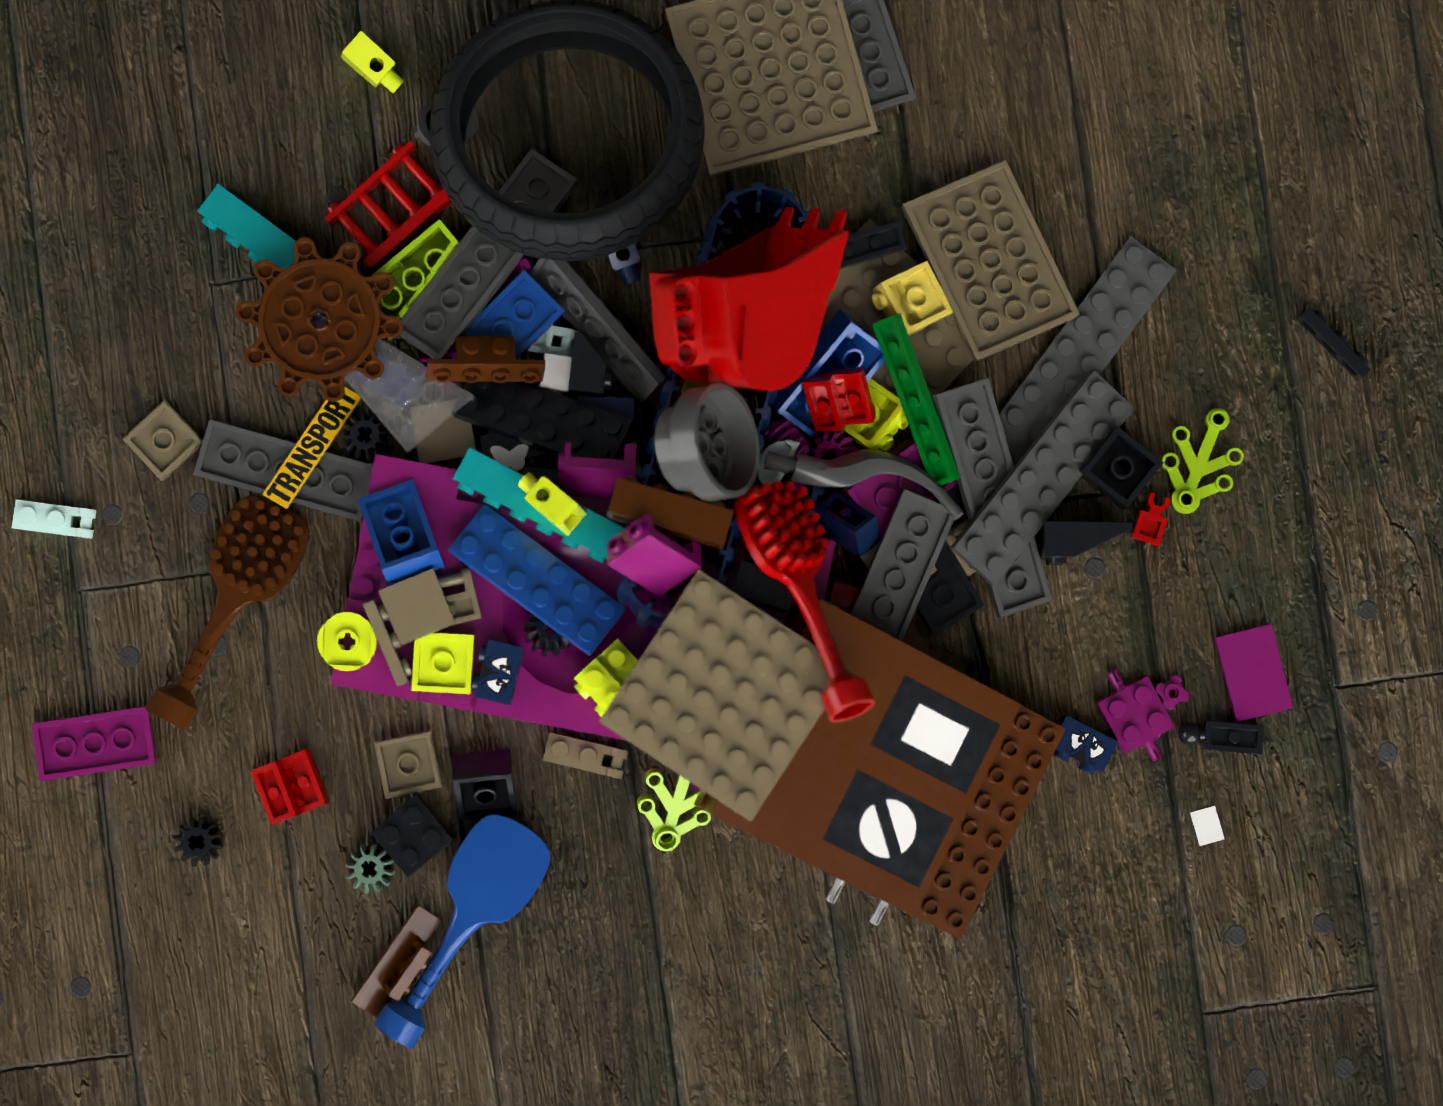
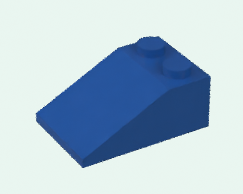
[358,479,444,586]

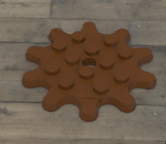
[235,237,403,402]

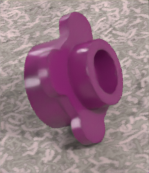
[1155,676,1189,710]

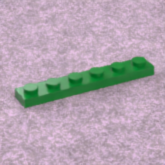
[872,313,961,486]

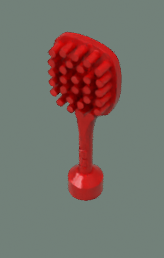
[734,480,875,722]

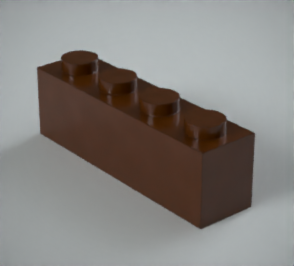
[607,476,734,550]

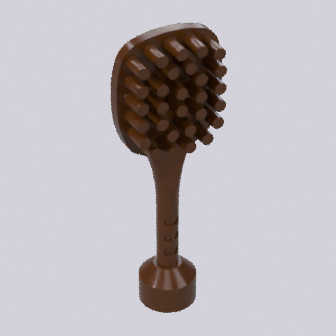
[145,495,310,731]

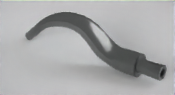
[763,450,964,520]

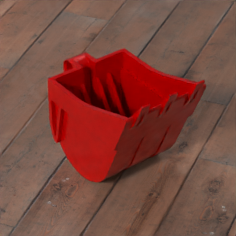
[649,207,848,391]

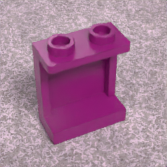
[558,442,636,499]
[607,513,702,597]

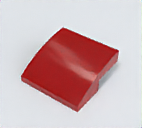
[802,367,876,432]
[250,748,330,825]

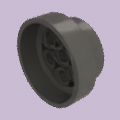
[655,383,760,501]

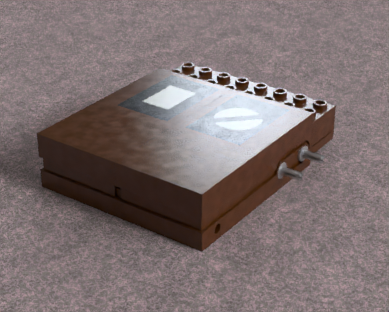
[694,598,1066,939]

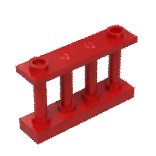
[325,141,452,273]

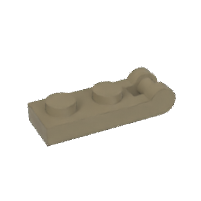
[543,732,629,779]

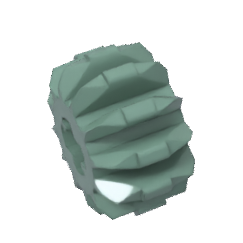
[345,844,396,894]

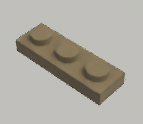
[363,600,412,687]

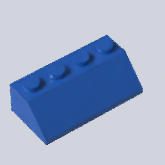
[772,309,885,439]

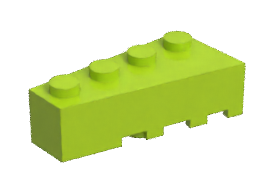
[370,219,459,341]

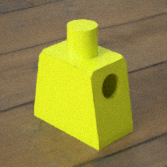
[341,31,404,94]
[518,472,587,536]

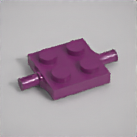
[1095,669,1175,762]

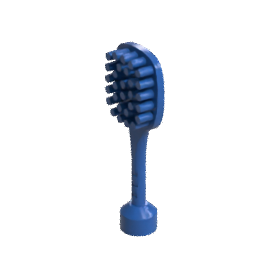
[374,814,550,1049]

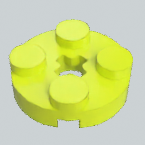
[317,612,377,671]

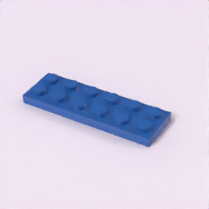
[448,504,626,656]

